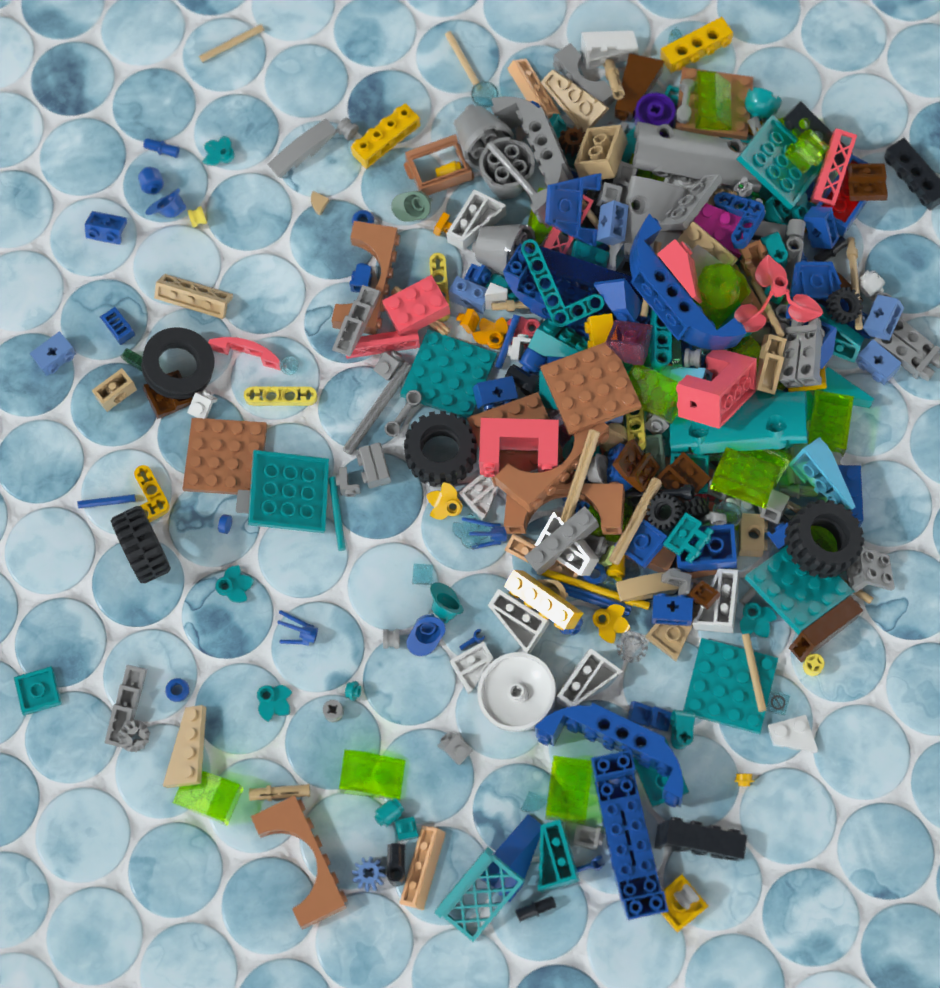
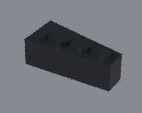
[654,817,747,862]

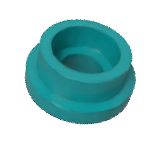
[345,681,361,701]

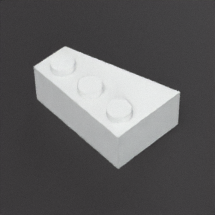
[581,31,639,69]
[447,189,506,251]
[535,512,599,576]
[692,569,740,633]
[488,589,550,654]
[556,648,623,708]

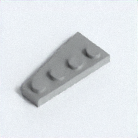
[659,174,722,231]

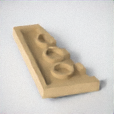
[540,69,610,132]
[645,578,701,662]
[163,705,206,788]

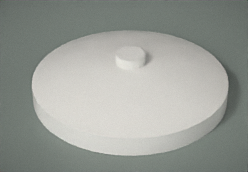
[477,652,557,732]

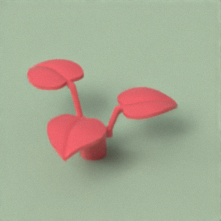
[734,255,823,332]

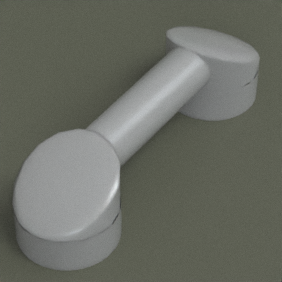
[676,79,696,124]
[385,390,421,437]
[697,511,727,525]

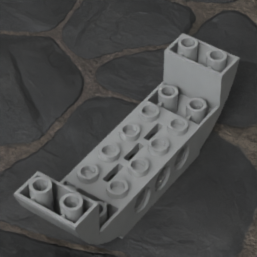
[491,96,574,228]

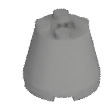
[453,104,514,170]
[479,137,535,200]
[472,224,536,276]

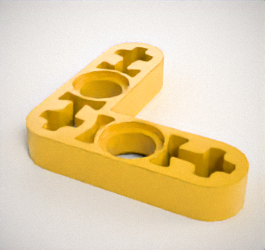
[134,465,170,522]

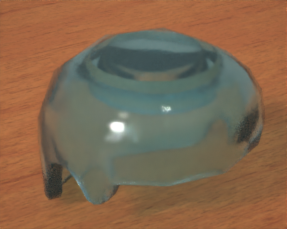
[471,81,499,109]
[713,501,742,527]

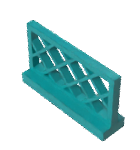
[434,847,525,942]

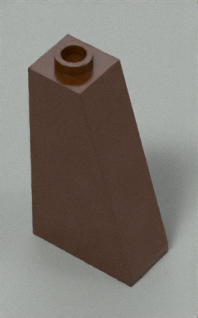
[614,53,664,121]
[789,596,864,663]

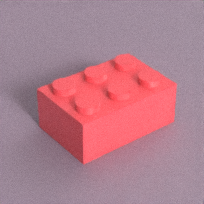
[382,275,450,336]

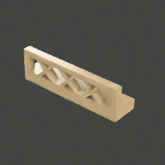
[154,274,233,319]

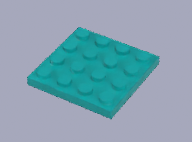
[736,115,823,210]
[400,329,497,420]
[248,450,329,533]
[745,545,855,635]
[683,638,778,735]

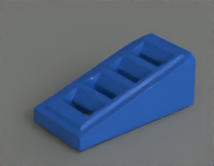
[100,307,136,345]

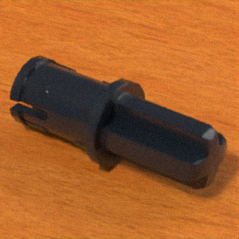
[813,236,848,262]
[515,896,556,922]

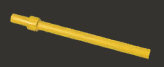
[536,569,650,610]

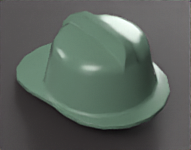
[391,191,432,222]

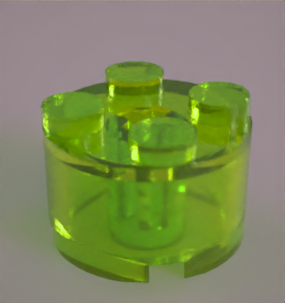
[785,129,829,174]
[698,263,740,308]

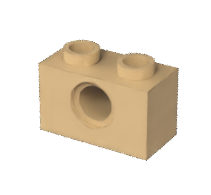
[91,368,137,412]
[738,513,768,557]

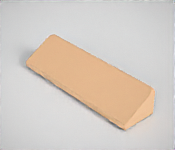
[508,59,561,119]
[505,534,579,579]
[399,825,446,910]

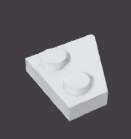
[458,475,499,521]
[449,641,493,694]
[767,715,818,753]

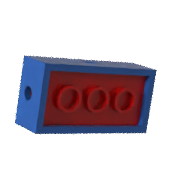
[816,154,867,237]

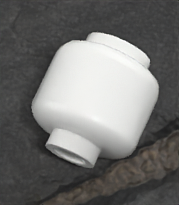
[858,270,885,298]

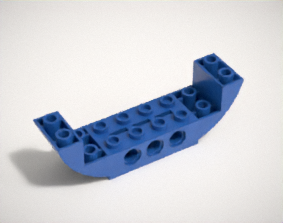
[629,214,747,350]
[503,244,650,346]
[535,703,683,808]
[591,750,669,920]

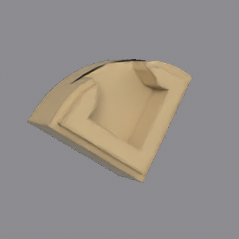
[311,191,329,216]

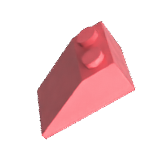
[657,239,703,304]

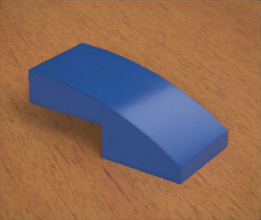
[627,701,672,732]

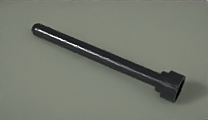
[625,484,695,500]

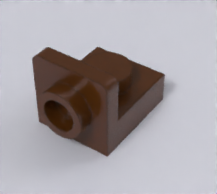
[689,580,721,610]

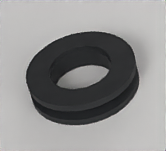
[141,327,215,399]

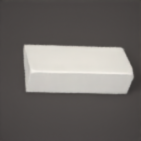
[485,283,508,310]

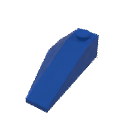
[480,814,542,903]

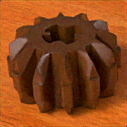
[558,125,586,157]

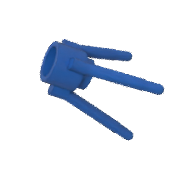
[462,517,507,550]
[277,610,318,646]

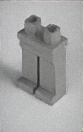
[874,317,940,381]
[779,318,825,388]

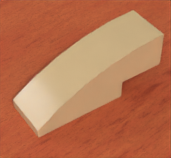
[756,334,787,395]
[615,572,679,602]

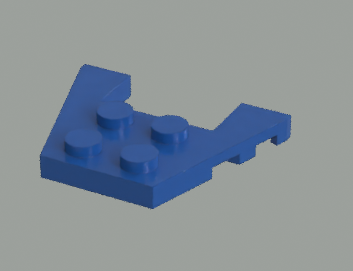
[545,173,602,247]
[786,262,849,319]

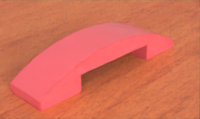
[208,337,282,370]

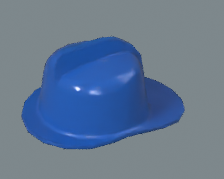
[145,188,186,218]
[406,613,446,656]

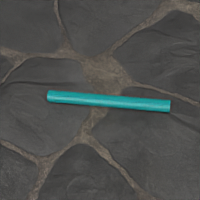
[329,476,346,551]

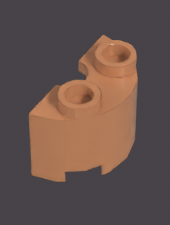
[739,240,767,282]

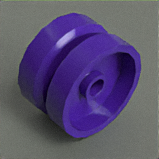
[634,92,676,138]

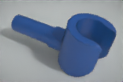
[459,629,485,651]
[576,855,605,872]

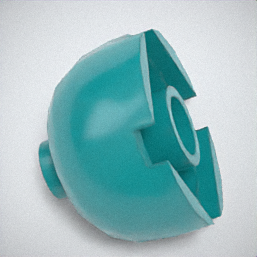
[745,87,782,121]
[764,195,793,225]

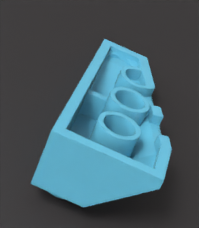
[788,437,855,511]

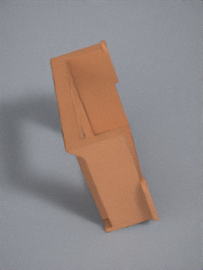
[404,134,474,195]

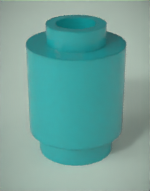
[374,798,405,827]

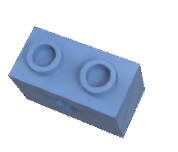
[597,200,629,246]
[449,276,487,314]
[863,295,904,340]
[29,331,76,376]
[855,339,902,385]

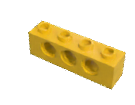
[660,17,733,73]

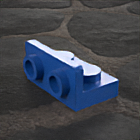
[85,211,127,245]

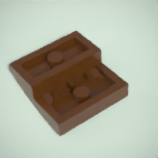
[847,163,888,201]
[143,370,193,419]
[612,439,660,492]
[656,452,711,503]

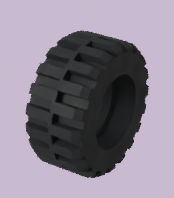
[404,411,477,487]
[784,499,864,578]
[111,506,171,584]

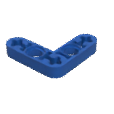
[714,192,765,249]

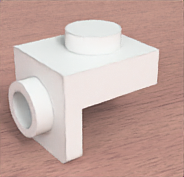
[508,334,531,362]
[187,390,218,419]

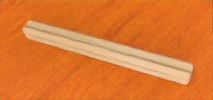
[560,429,600,522]
[609,477,662,565]

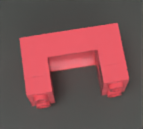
[676,350,757,429]
[479,418,559,477]

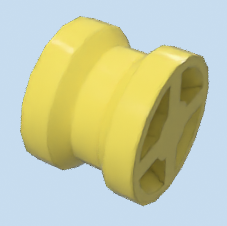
[187,206,207,228]
[803,653,825,676]

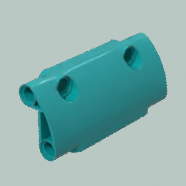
[670,389,808,455]

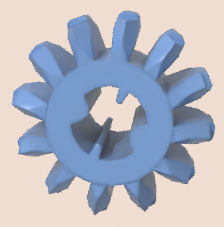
[352,856,387,892]

